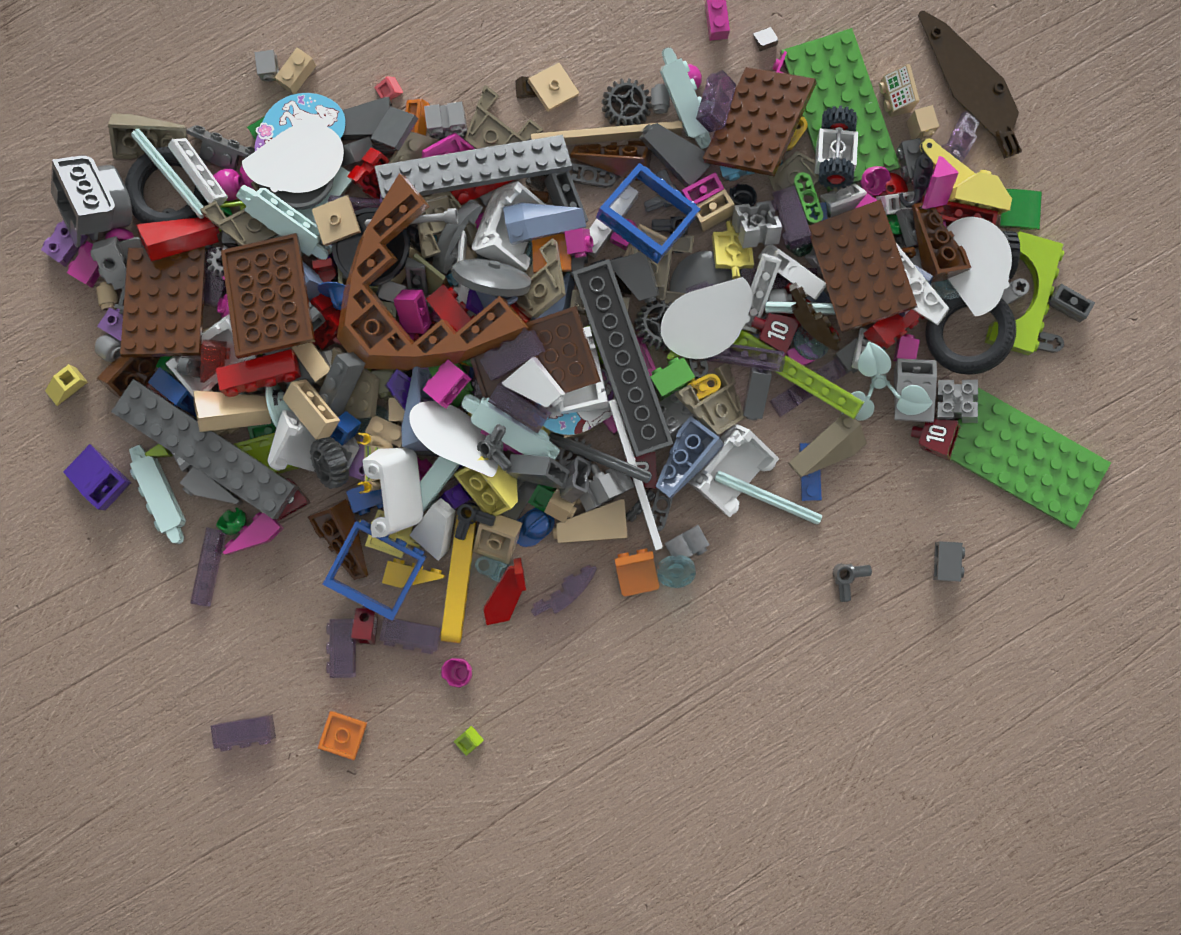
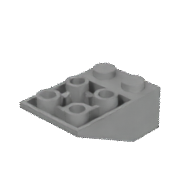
[894,358,937,422]

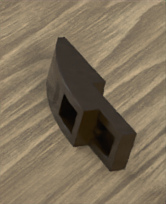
[789,282,841,351]

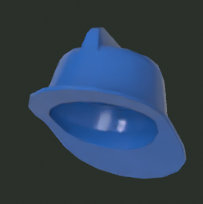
[318,282,345,310]
[517,507,555,547]

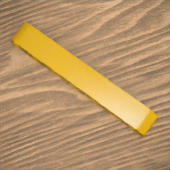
[441,510,477,643]

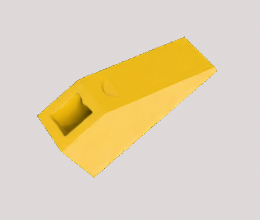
[382,558,446,588]

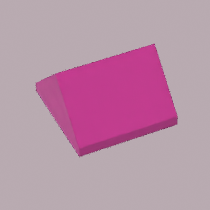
[922,156,959,209]

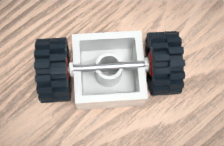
[814,106,858,189]

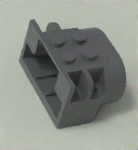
[51,156,132,248]

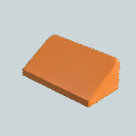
[405,99,430,136]

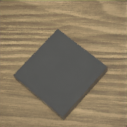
[371,106,418,151]

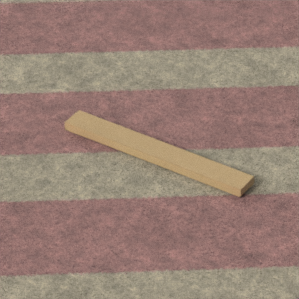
[531,121,683,145]

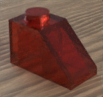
[200,340,231,383]

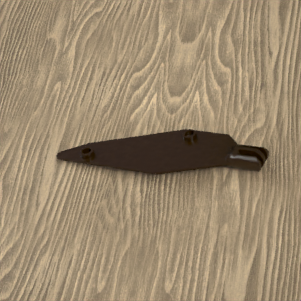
[918,11,1022,159]

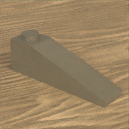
[108,113,188,159]
[788,413,867,477]

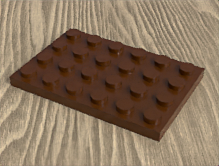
[703,67,817,177]
[807,199,918,333]
[221,233,315,359]
[120,246,207,357]
[470,306,601,411]

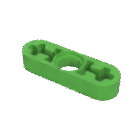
[793,172,823,225]

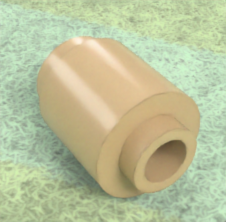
[96,282,119,311]

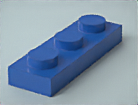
[799,443,822,501]

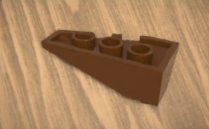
[570,140,652,181]
[912,203,971,283]
[97,356,160,399]
[308,499,368,580]

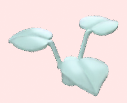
[841,342,932,421]

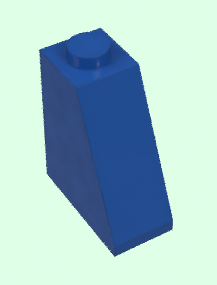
[148,367,197,418]

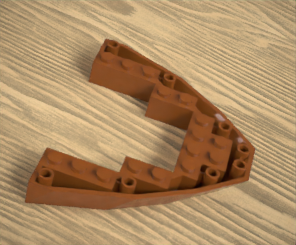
[337,173,529,370]

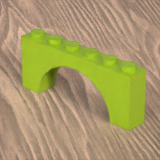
[984,231,1064,355]

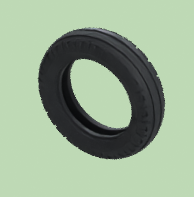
[125,146,209,224]
[925,291,1016,375]

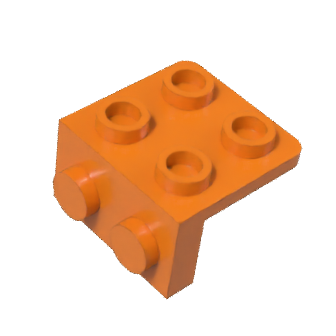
[614,548,659,596]

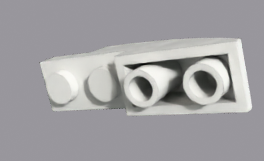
[758,244,826,300]

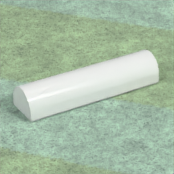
[168,138,228,206]
[742,254,781,333]

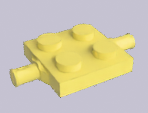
[712,220,754,279]
[359,509,421,558]

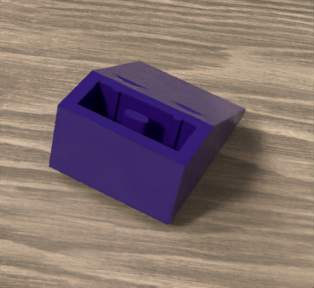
[63,444,132,511]

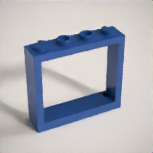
[596,163,700,264]
[322,520,427,621]

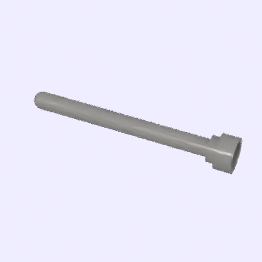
[365,208,458,227]

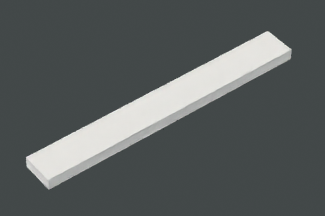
[608,399,663,550]

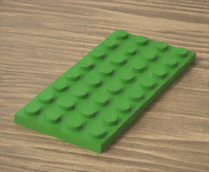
[780,28,900,192]
[950,387,1111,529]

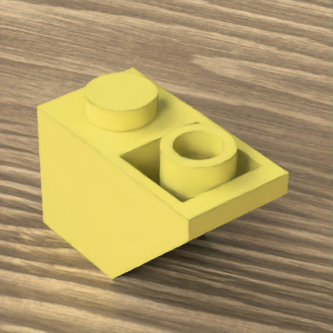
[45,364,88,406]

